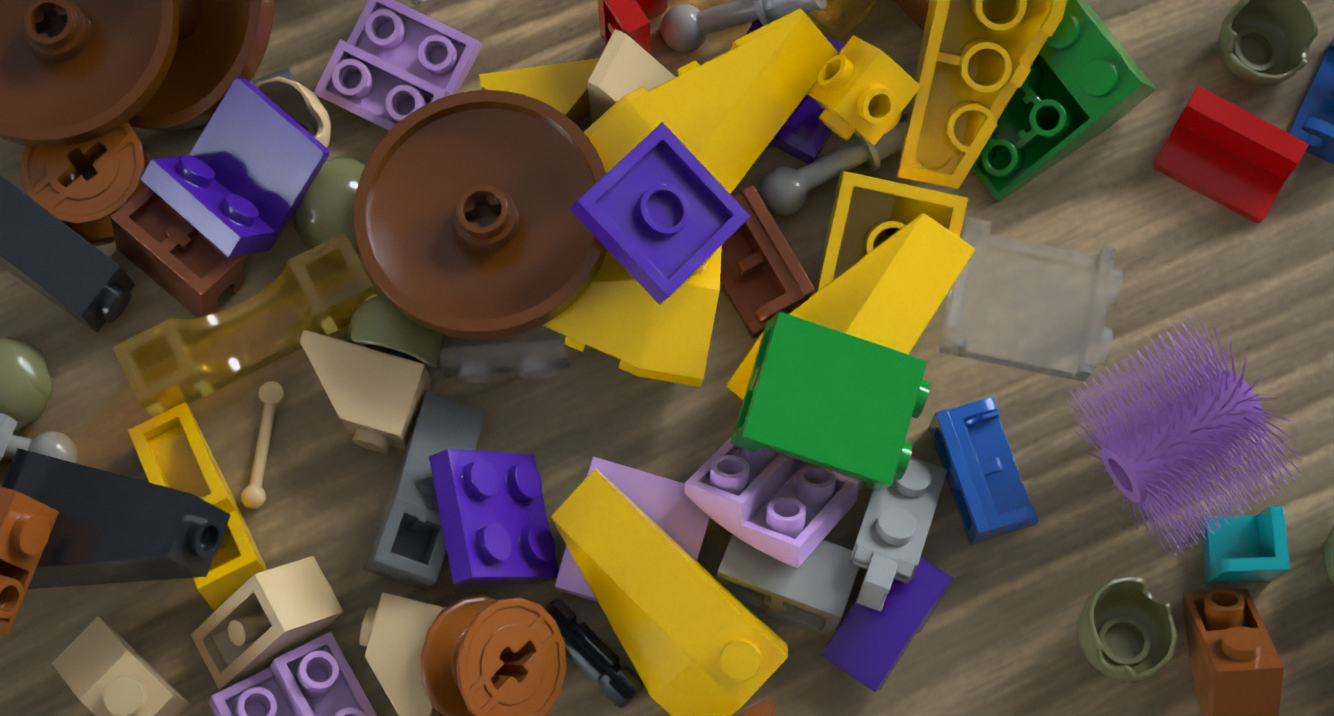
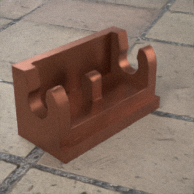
[110,185,247,325]
[720,185,815,339]

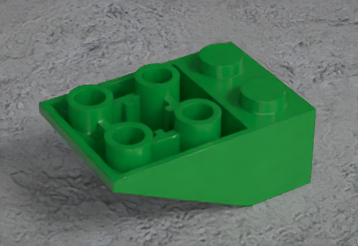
[972,0,1157,202]

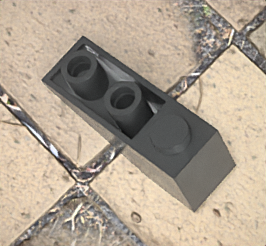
[363,390,485,591]

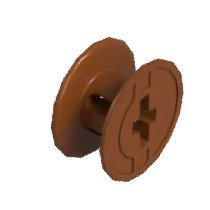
[20,122,152,243]
[420,595,566,716]

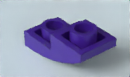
[821,557,954,692]

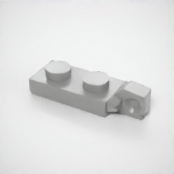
[850,457,948,612]

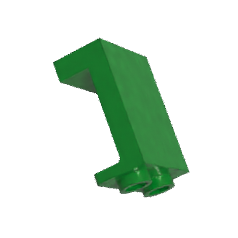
[730,311,930,491]

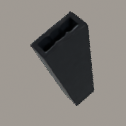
[2,448,231,589]

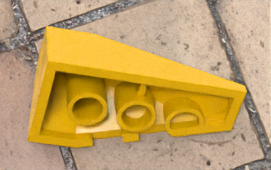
[584,8,838,194]
[726,212,976,400]
[542,245,722,387]
[551,468,788,716]

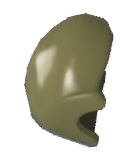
[1218,0,1318,86]
[293,157,365,257]
[346,295,444,369]
[0,337,54,431]
[1077,576,1178,683]

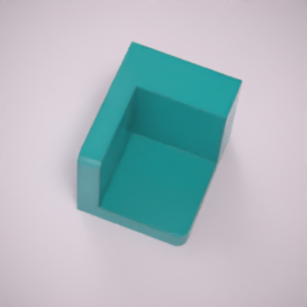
[1200,506,1290,584]

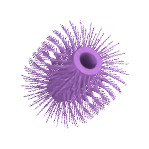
[1067,317,1302,556]

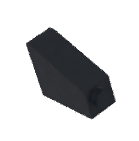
[0,175,135,333]

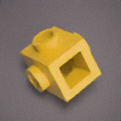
[807,35,922,146]

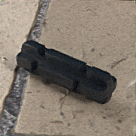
[544,599,643,708]

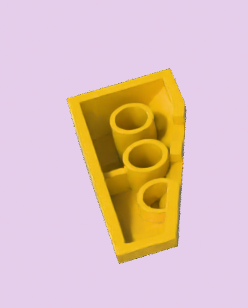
[897,0,1067,189]
[815,171,969,293]

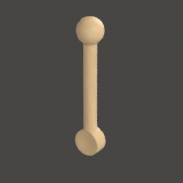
[241,381,285,509]

